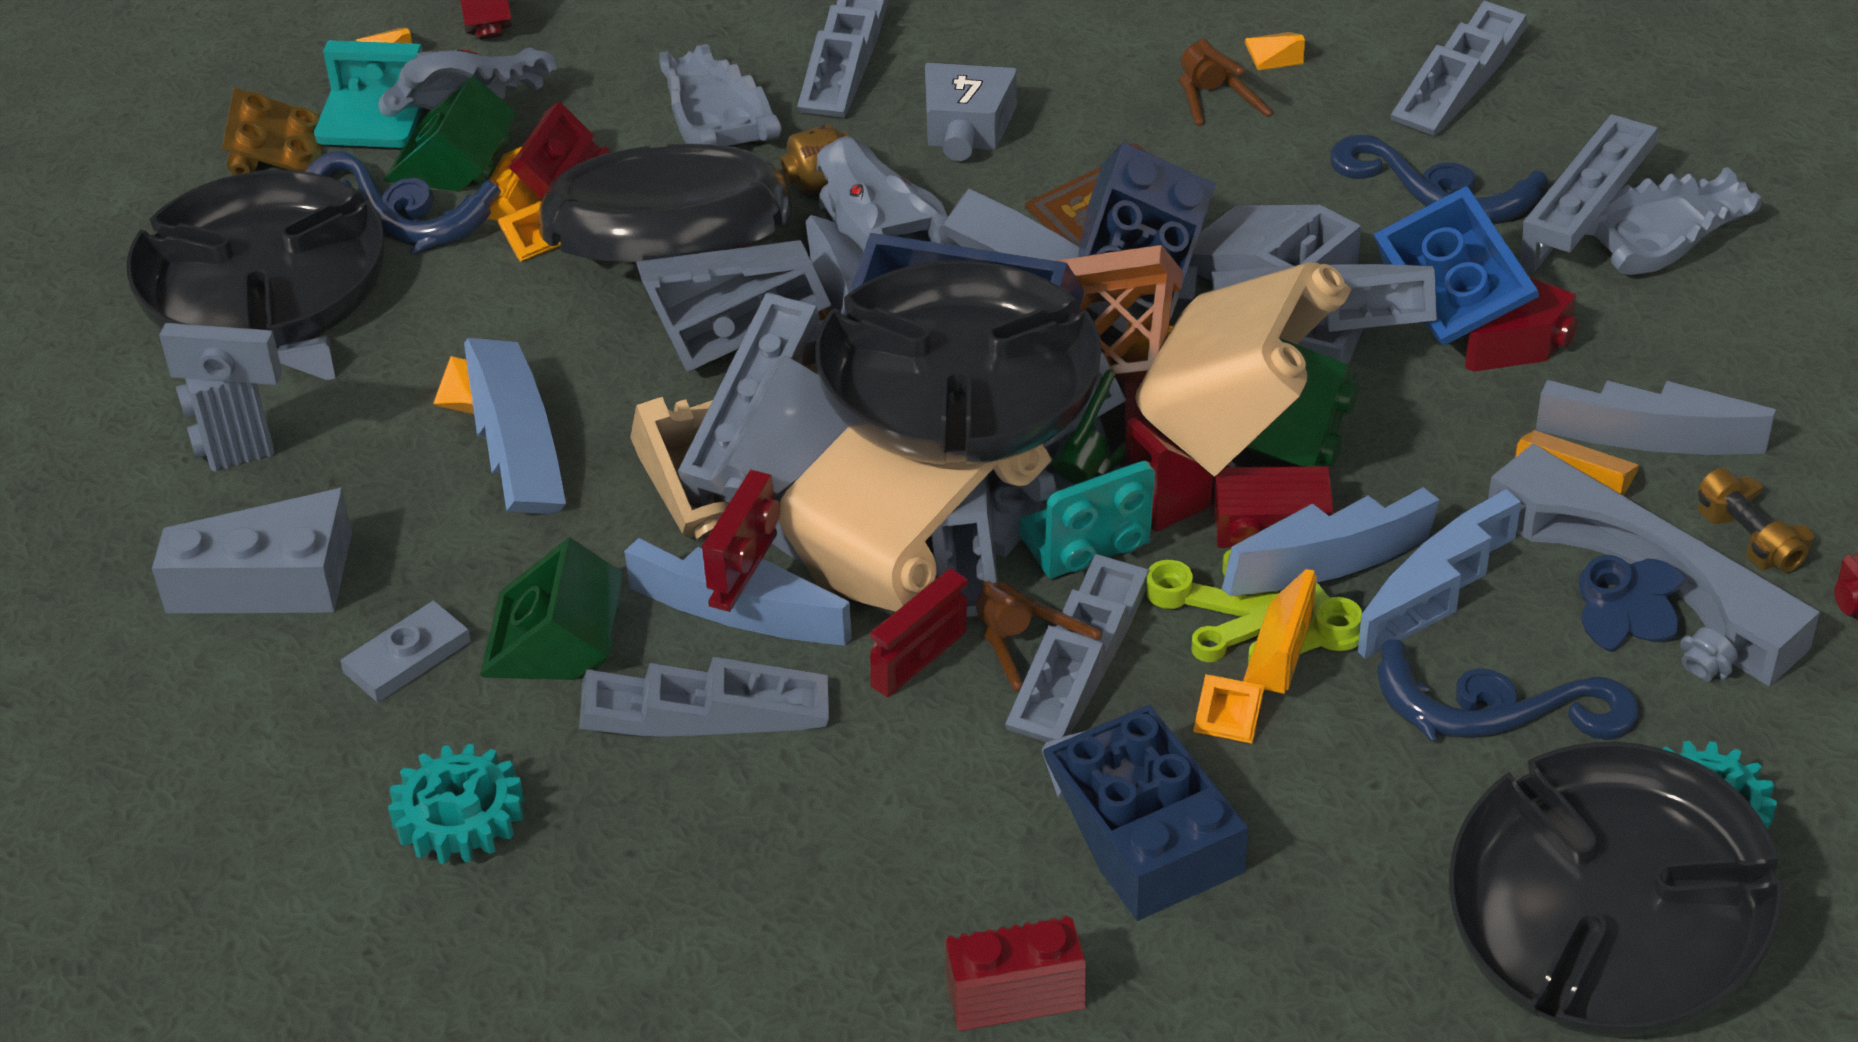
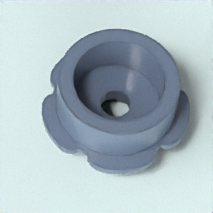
[1680,627,1738,682]

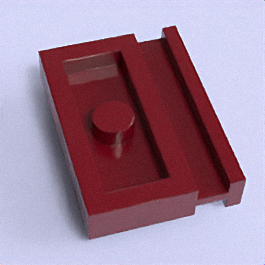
[508,101,610,199]
[702,469,780,612]
[870,568,968,698]

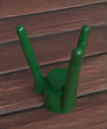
[1051,369,1152,484]

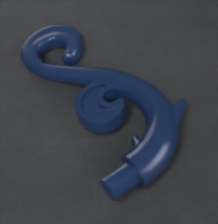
[1330,135,1548,224]
[305,151,501,255]
[1377,639,1638,742]

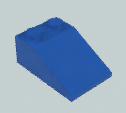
[1373,186,1539,346]

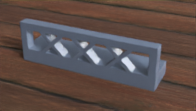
[1520,114,1658,272]
[678,292,820,508]

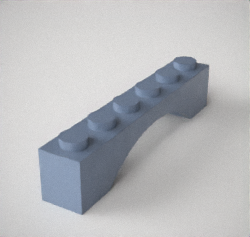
[1488,444,1820,687]

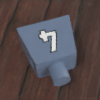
[925,63,1017,161]

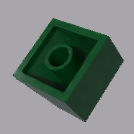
[384,75,517,192]
[1245,338,1359,467]
[480,537,623,680]

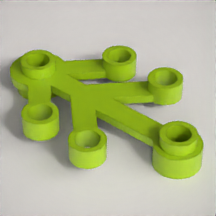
[1146,549,1362,665]

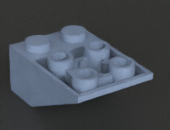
[1189,205,1361,282]

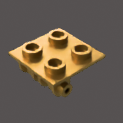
[221,87,323,175]

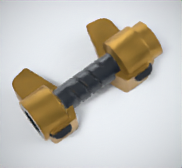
[1698,468,1814,573]

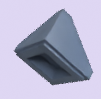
[277,336,336,380]

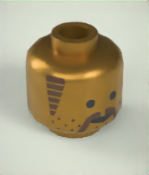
[780,124,848,195]

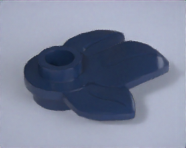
[1579,555,1685,652]

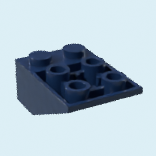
[1078,142,1216,319]
[1043,704,1248,921]

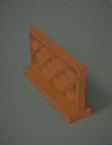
[1056,245,1183,382]

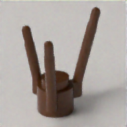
[1178,38,1273,126]
[976,581,1102,692]

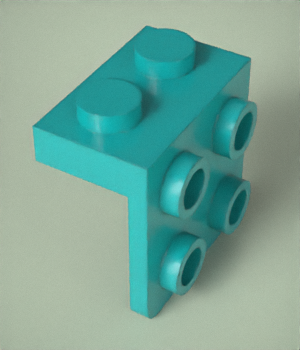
[314,40,423,148]
[1019,461,1155,579]

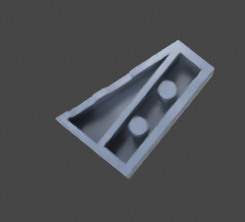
[636,240,831,372]
[152,488,352,613]

